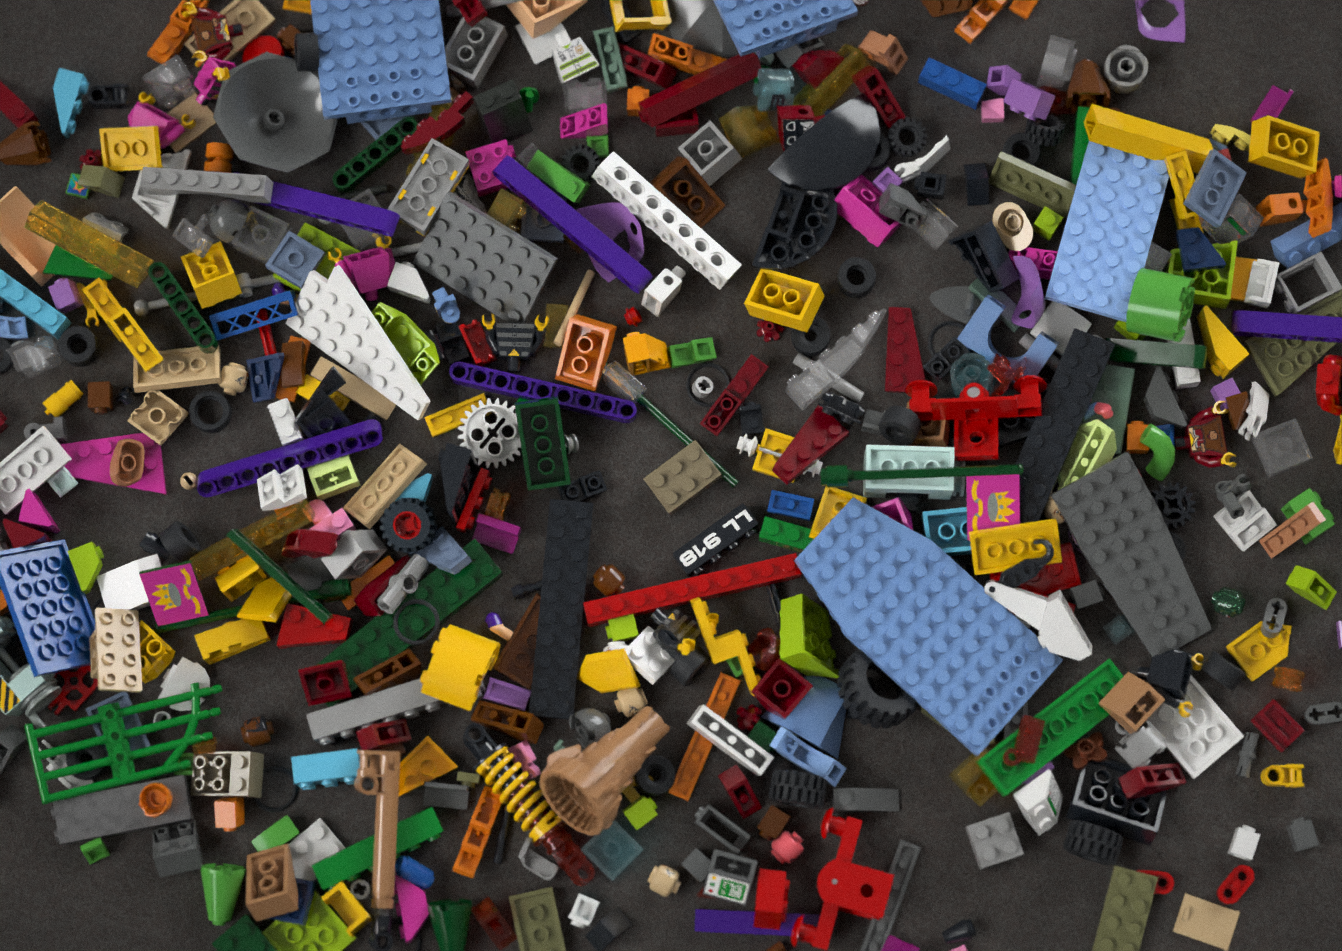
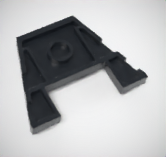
[295,366,386,447]

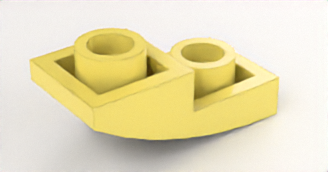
[1210,124,1251,152]

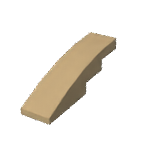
[310,356,396,420]

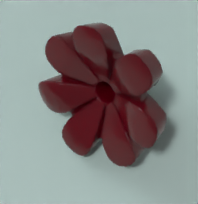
[79,149,103,171]
[756,320,784,342]
[736,704,762,731]

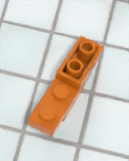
[148,0,210,66]
[648,33,727,75]

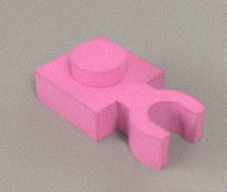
[508,740,541,781]

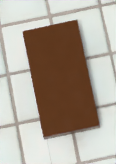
[492,593,541,690]

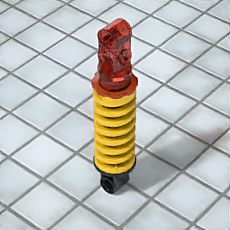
[462,723,595,887]

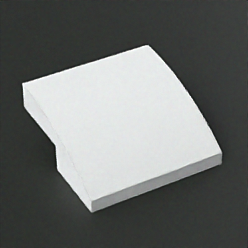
[515,23,565,64]
[1030,301,1092,356]
[257,464,307,511]
[1213,490,1277,552]

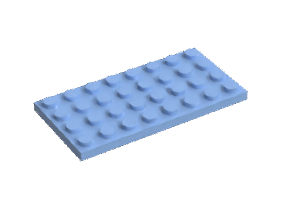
[1045,141,1169,322]

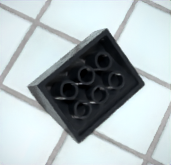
[438,442,478,526]
[1066,758,1168,846]

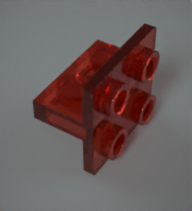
[987,353,1027,397]

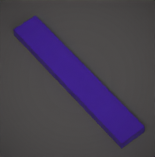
[695,909,820,936]

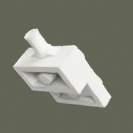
[625,625,675,685]

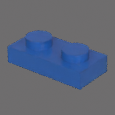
[767,490,814,521]

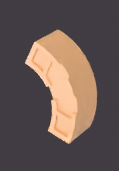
[0,186,62,287]

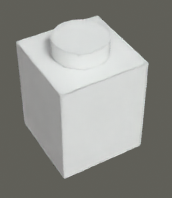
[1228,825,1260,861]

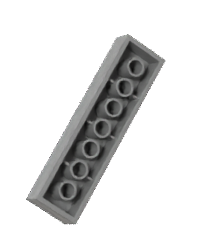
[306,679,486,746]

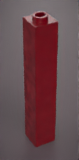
[638,52,763,127]

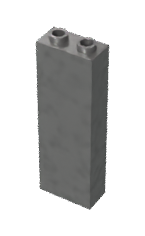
[51,775,194,845]

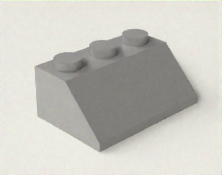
[445,17,508,89]

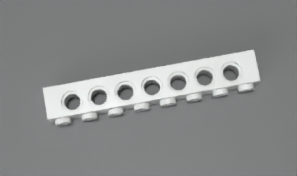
[592,151,742,290]

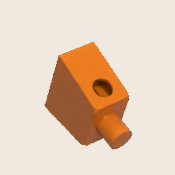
[1256,192,1308,227]

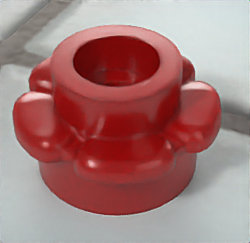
[624,307,643,327]

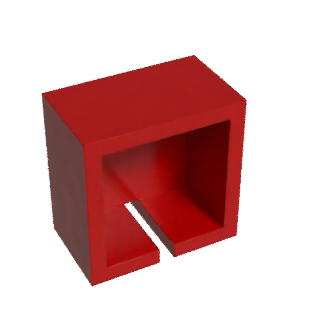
[753,869,790,930]

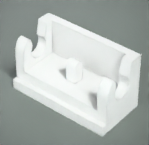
[1244,259,1279,308]

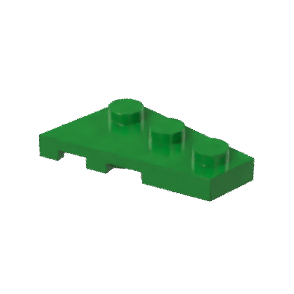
[43,234,120,281]

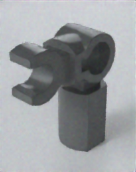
[1215,474,1251,519]

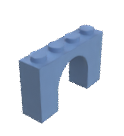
[957,294,1060,383]

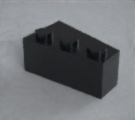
[948,220,1019,293]

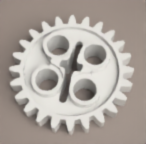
[457,398,521,468]

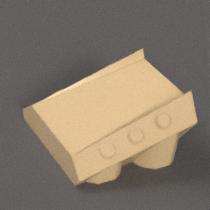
[127,390,189,446]

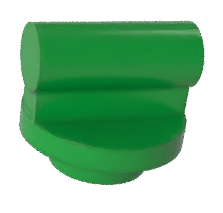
[519,87,539,113]

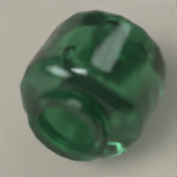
[1211,586,1246,618]

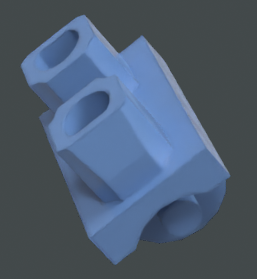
[432,287,460,324]

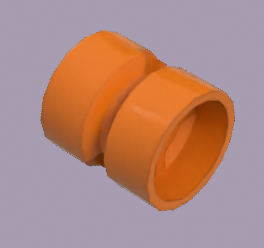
[204,142,234,173]

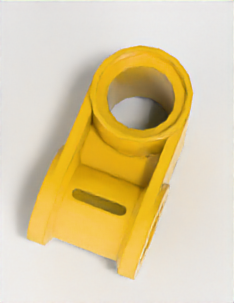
[1260,764,1305,788]

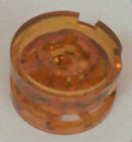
[485,488,511,521]
[1271,667,1305,692]

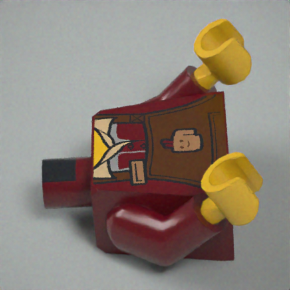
[182,2,244,67]
[1175,401,1237,468]

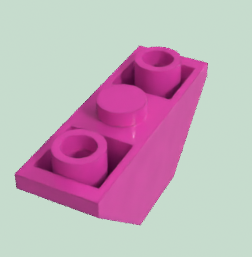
[560,103,608,139]
[1008,247,1058,279]
[394,875,429,944]

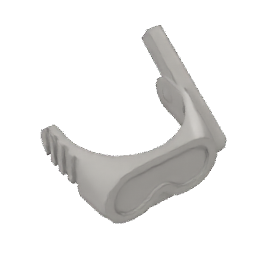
[518,837,560,880]

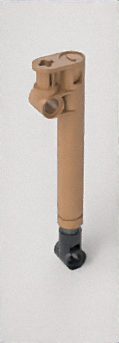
[354,750,401,951]

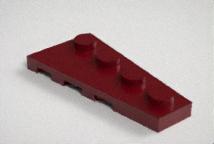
[885,307,925,393]
[772,405,849,485]

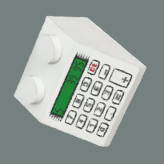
[1013,770,1063,835]

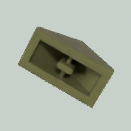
[77,165,124,198]

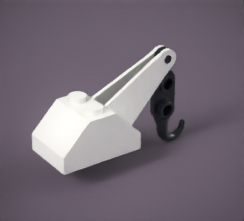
[984,539,1092,661]

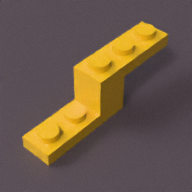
[1163,150,1204,234]
[82,277,164,373]
[690,597,761,696]

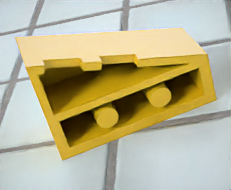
[194,619,271,665]

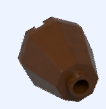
[1065,59,1110,113]
[0,121,52,165]

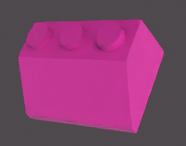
[834,175,902,247]

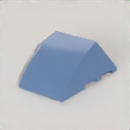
[761,675,846,759]

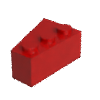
[276,603,353,649]

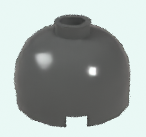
[208,199,248,243]
[569,708,611,748]

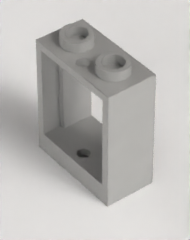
[1274,252,1342,314]

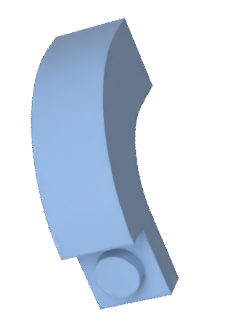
[770,727,846,787]

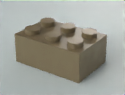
[643,440,723,515]

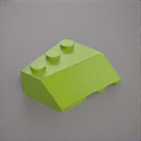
[1166,240,1238,309]
[779,593,840,678]

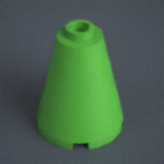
[201,863,245,926]

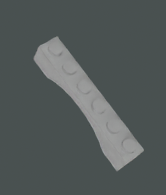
[140,167,273,203]

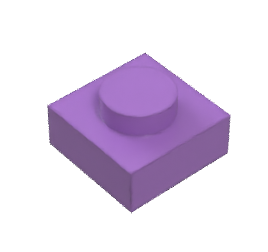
[872,167,903,193]

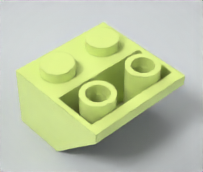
[307,455,360,500]

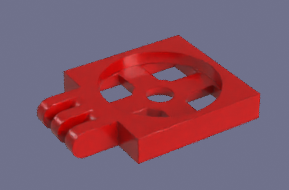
[47,665,98,716]

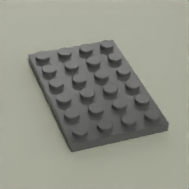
[413,191,558,323]

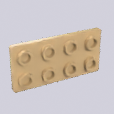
[89,607,142,693]

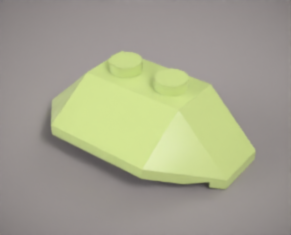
[1058,419,1117,490]

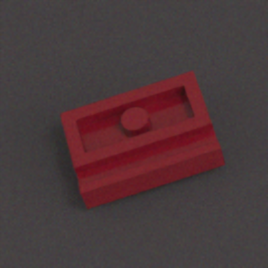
[1250,699,1305,753]

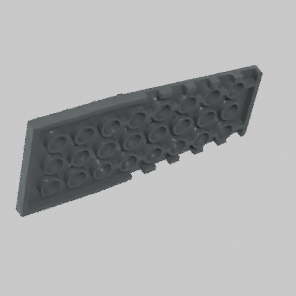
[1051,452,1211,657]

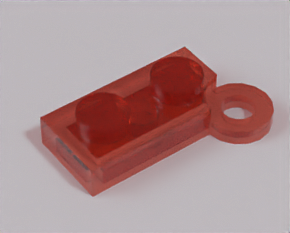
[1003,714,1045,766]

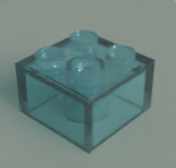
[581,820,644,882]

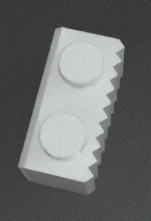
[267,398,304,446]

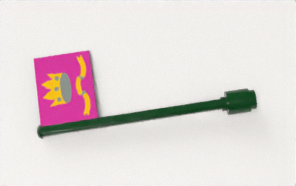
[820,463,1023,540]
[139,560,352,635]

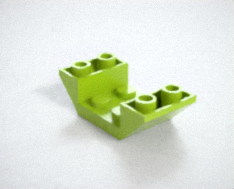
[371,302,440,386]

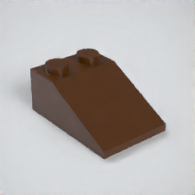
[650,156,725,228]

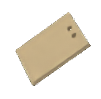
[167,92,216,153]
[1173,893,1240,951]

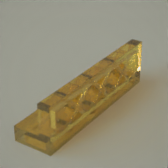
[789,43,870,116]

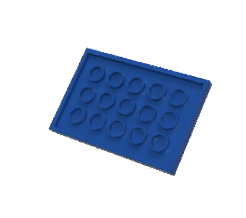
[0,539,95,677]

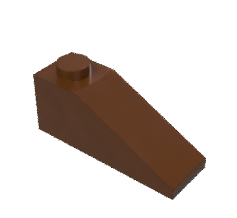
[354,649,421,696]
[471,700,544,745]

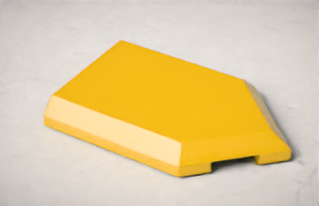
[237,577,292,622]
[1226,621,1292,682]
[577,648,640,693]

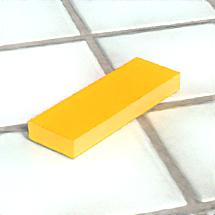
[424,393,492,438]

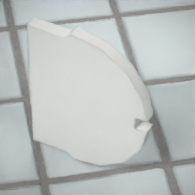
[158,656,210,711]

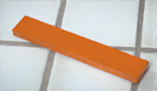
[668,672,741,801]

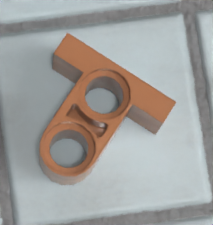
[858,31,908,75]

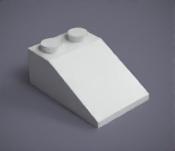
[97,554,162,610]

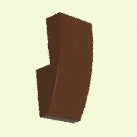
[281,341,306,388]

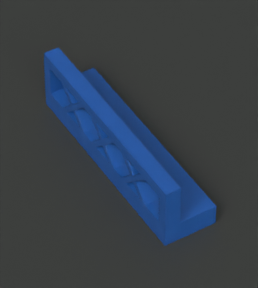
[209,290,299,340]

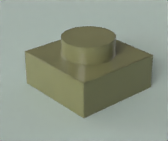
[457,772,481,788]

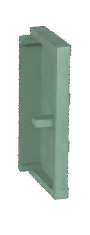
[1082,365,1135,455]

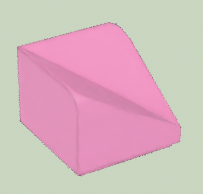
[981,98,1004,123]

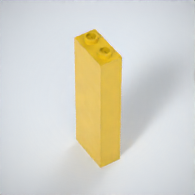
[1084,104,1213,173]

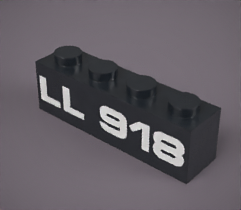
[673,503,758,577]

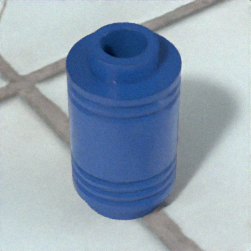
[395,856,435,890]

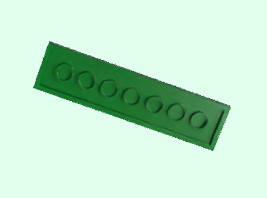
[976,658,1124,797]

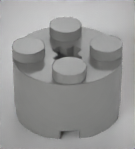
[1102,45,1148,94]
[1115,719,1167,769]

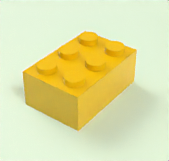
[1248,115,1320,178]
[744,269,824,332]

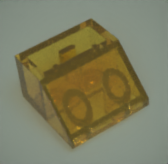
[719,104,779,156]
[948,748,998,807]

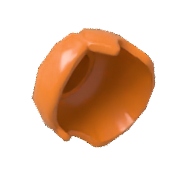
[139,783,173,817]

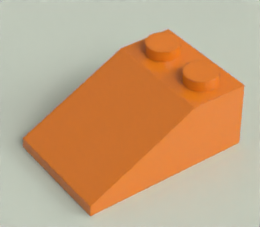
[555,314,617,391]

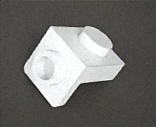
[568,893,600,929]

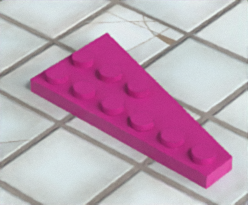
[54,433,167,495]

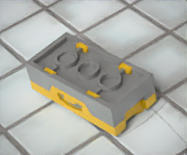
[387,138,470,237]

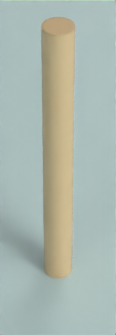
[553,270,595,346]

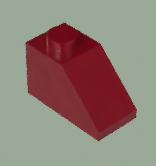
[792,50,845,89]
[356,719,411,750]
[718,764,762,819]

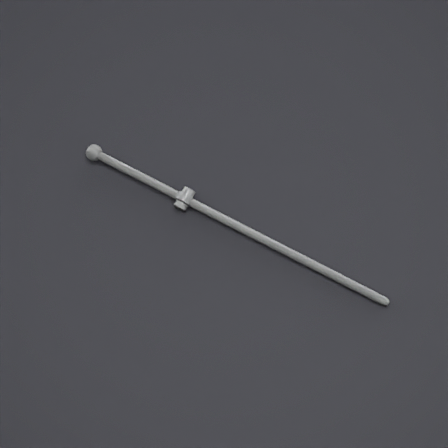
[134,242,422,316]

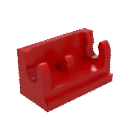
[459,319,497,367]

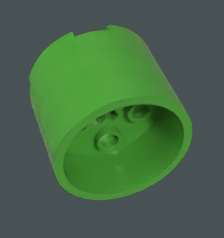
[1126,268,1195,343]

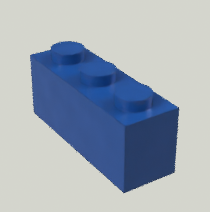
[918,58,987,110]

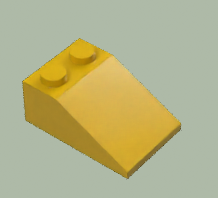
[181,241,242,309]
[1197,305,1249,379]
[215,554,268,602]

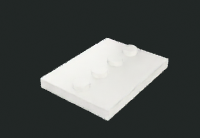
[1148,675,1244,779]

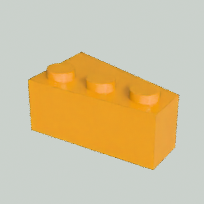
[623,332,671,376]

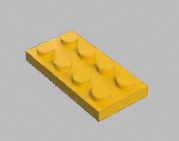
[969,518,1062,575]

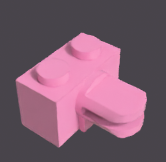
[306,499,356,542]

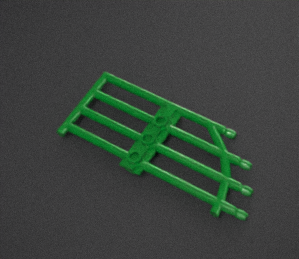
[24,682,222,805]

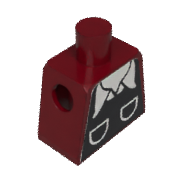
[777,105,825,151]

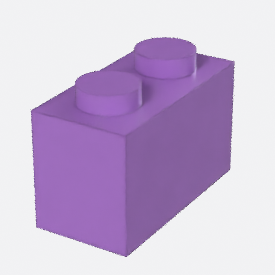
[1003,78,1055,121]

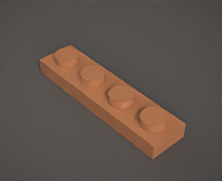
[1259,502,1326,559]

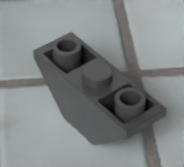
[1143,367,1188,430]

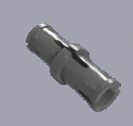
[1235,732,1259,778]

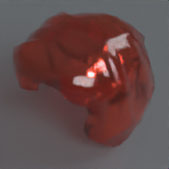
[747,627,781,672]

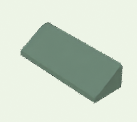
[593,26,628,94]
[968,278,1029,333]

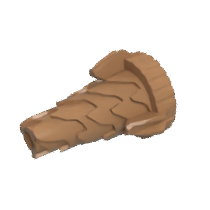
[540,706,670,836]

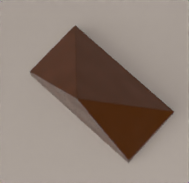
[1225,391,1249,430]

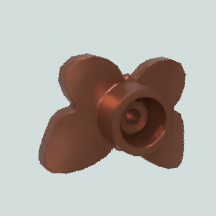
[1063,732,1108,770]

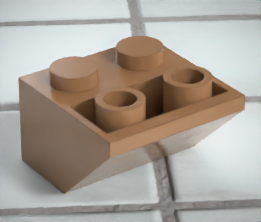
[1098,672,1165,734]

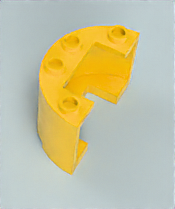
[420,624,501,711]

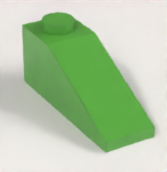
[526,150,591,203]

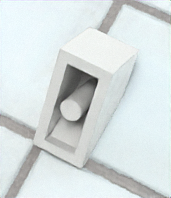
[387,261,430,304]

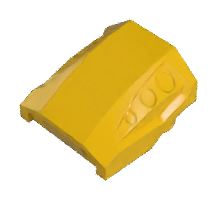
[139,620,176,683]

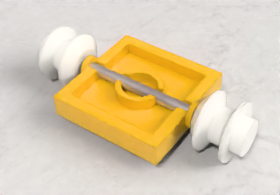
[737,428,823,483]

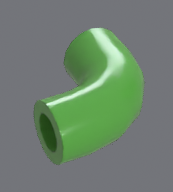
[1140,424,1175,481]

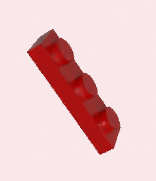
[456,468,492,533]

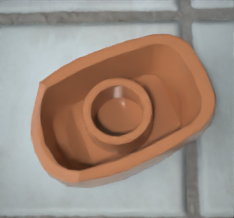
[110,439,144,487]

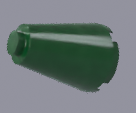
[427,899,472,951]

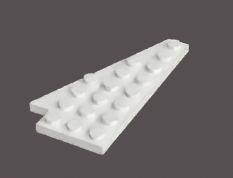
[285,266,431,420]

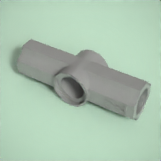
[377,554,429,614]

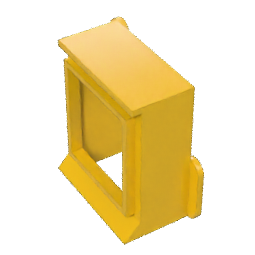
[609,0,672,32]
[321,881,372,938]

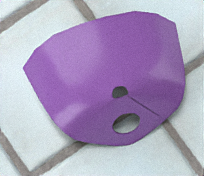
[1135,0,1185,43]
[577,202,644,282]
[1011,256,1045,328]

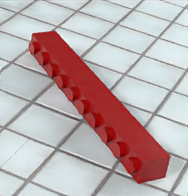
[583,553,801,627]

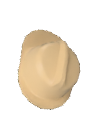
[993,202,1033,251]

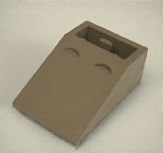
[191,751,264,798]

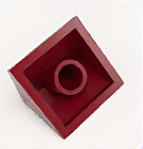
[655,107,699,137]
[2,519,52,548]
[751,658,813,719]
[298,660,352,706]

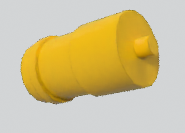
[42,380,84,417]

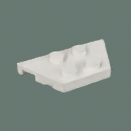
[132,149,192,229]

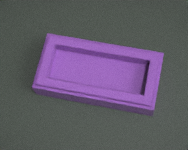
[483,677,531,712]

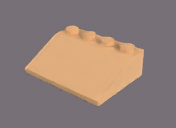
[506,0,588,39]

